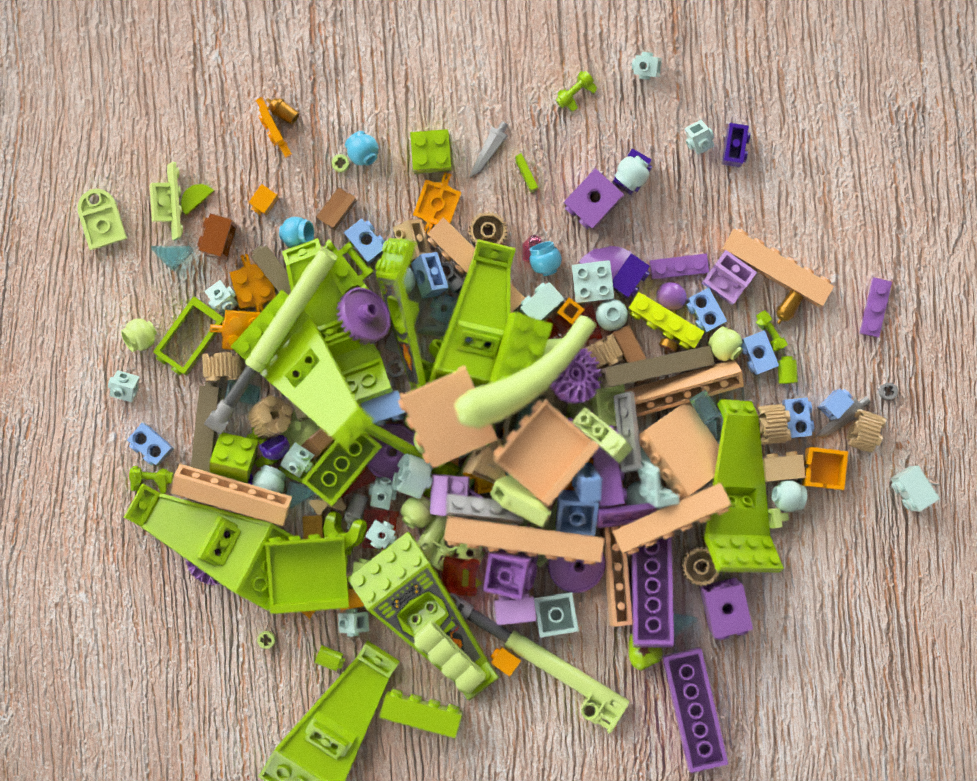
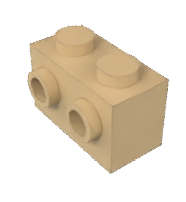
[393,219,431,263]
[763,451,806,482]

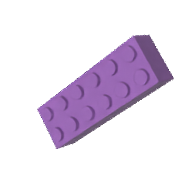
[631,537,674,647]
[662,647,728,773]

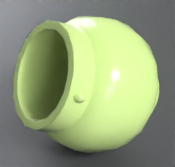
[121,318,157,352]
[708,326,743,361]
[401,496,433,529]

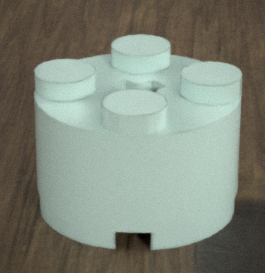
[392,454,433,499]

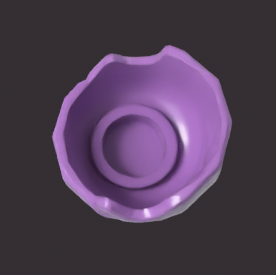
[656,282,687,312]

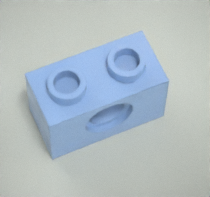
[344,218,385,264]
[411,252,449,299]
[741,330,779,375]
[817,389,854,420]

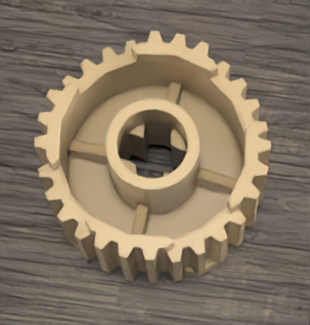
[469,211,507,247]
[587,334,623,369]
[202,352,242,381]
[247,395,293,439]
[758,404,791,445]
[846,409,886,453]
[680,547,719,586]

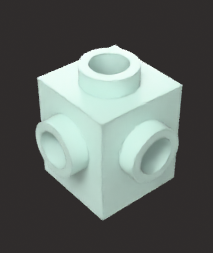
[632,52,662,80]
[684,120,715,155]
[205,280,238,315]
[108,370,139,402]
[280,443,314,478]
[369,477,397,510]
[365,520,397,550]
[338,608,369,637]

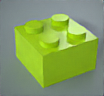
[410,129,452,174]
[209,432,258,483]

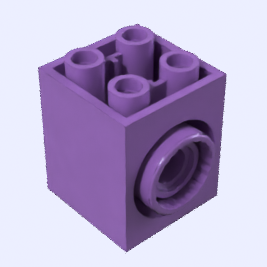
[564,168,625,230]
[483,548,538,600]
[699,577,753,640]

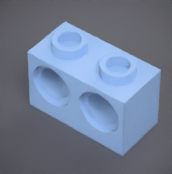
[686,288,727,333]
[782,397,814,438]
[127,422,174,466]
[572,463,601,503]

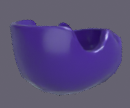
[259,435,290,460]

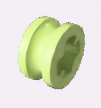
[332,154,349,173]
[257,631,276,649]

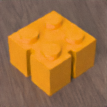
[802,447,848,490]

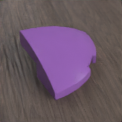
[579,246,632,280]

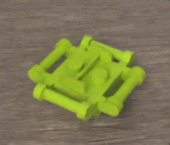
[323,239,374,293]

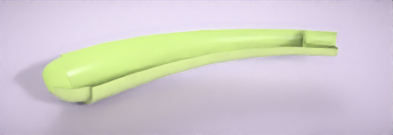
[455,316,596,429]

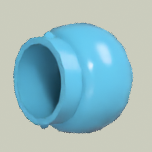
[345,131,379,166]
[279,216,314,248]
[529,241,562,276]

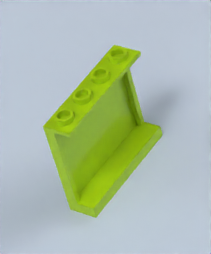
[265,533,349,614]

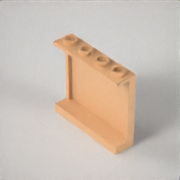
[398,365,498,468]
[493,399,599,506]
[639,402,719,501]

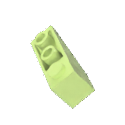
[572,407,632,463]
[490,475,551,527]

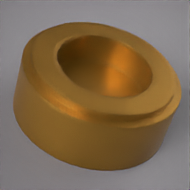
[658,338,679,352]

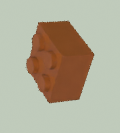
[197,213,238,262]

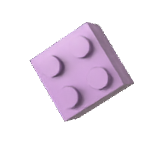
[495,592,536,625]

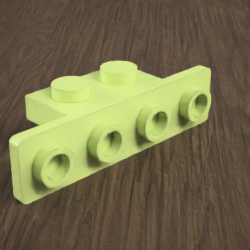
[150,162,183,240]

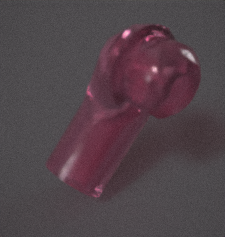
[522,235,542,261]

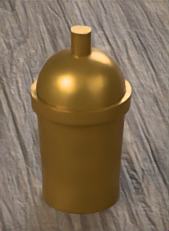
[266,98,300,125]
[776,290,803,325]

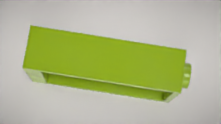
[153,296,225,376]

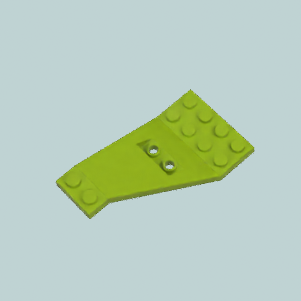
[429,239,516,388]
[231,290,374,449]
[704,399,784,573]
[123,484,294,610]
[258,640,400,781]

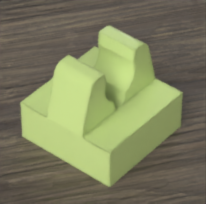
[768,508,789,528]

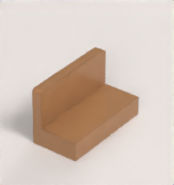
[317,187,357,231]

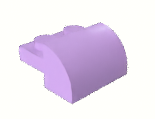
[702,250,757,306]
[430,474,470,516]

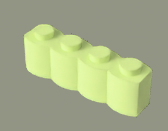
[414,620,485,694]

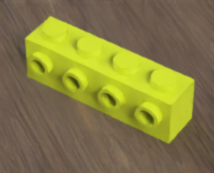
[627,292,704,350]

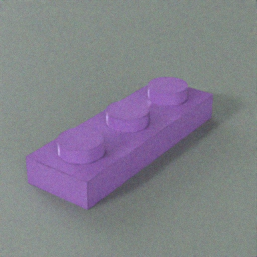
[649,253,709,280]
[859,277,892,338]
[596,503,656,528]

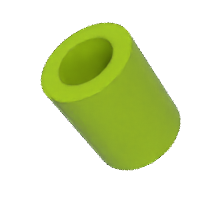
[777,356,798,384]
[315,645,345,671]

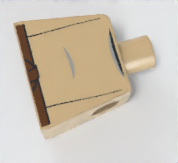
[463,438,505,484]

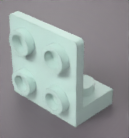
[572,260,614,305]
[638,460,679,508]

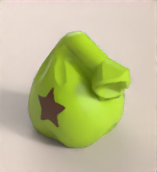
[628,632,663,671]

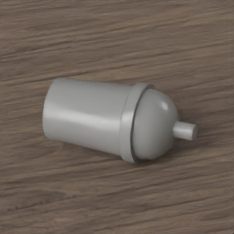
[344,493,368,529]

